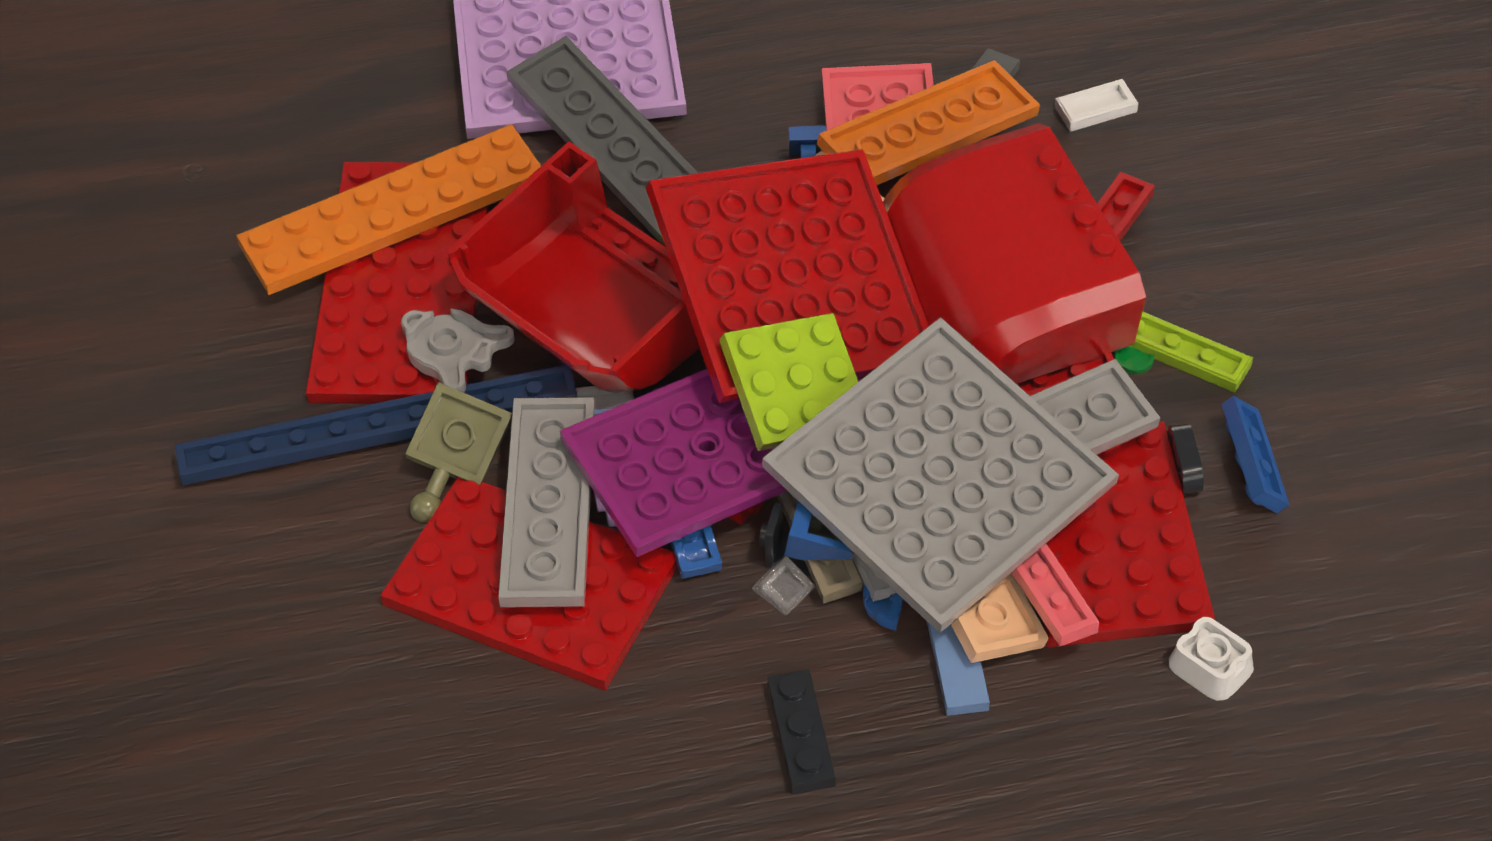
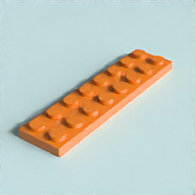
[236,124,541,295]

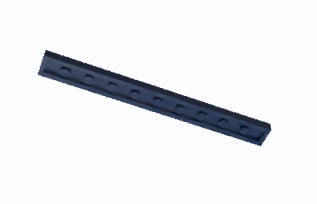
[175,365,578,485]

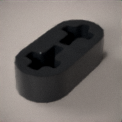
[1167,424,1204,494]

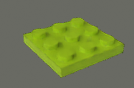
[719,313,858,451]

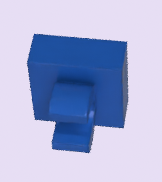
[789,126,826,158]

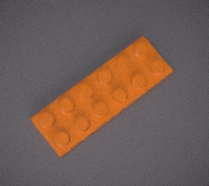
[817,60,1040,185]

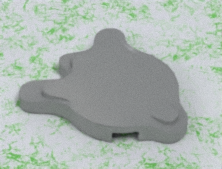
[401,309,515,393]

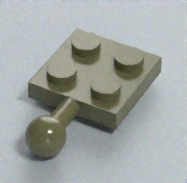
[405,382,513,523]

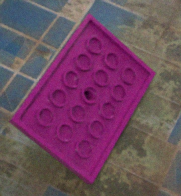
[560,369,787,557]

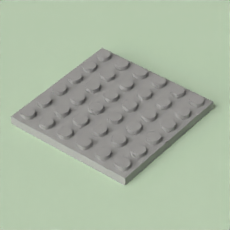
[762,317,1119,633]

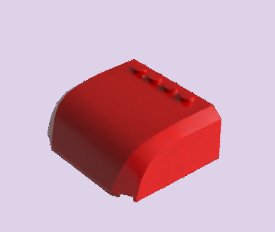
[883,123,1146,384]
[446,141,700,393]

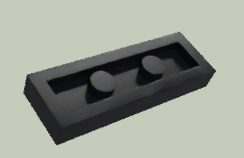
[767,669,835,794]

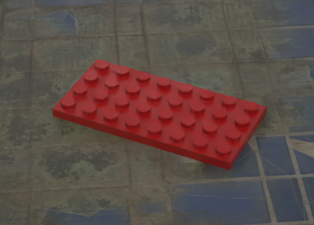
[306,162,490,404]

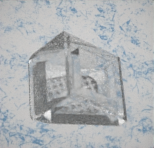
[752,556,815,615]

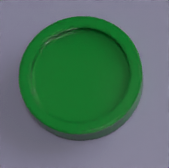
[1114,346,1154,374]

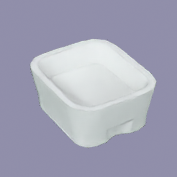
[1168,617,1254,701]

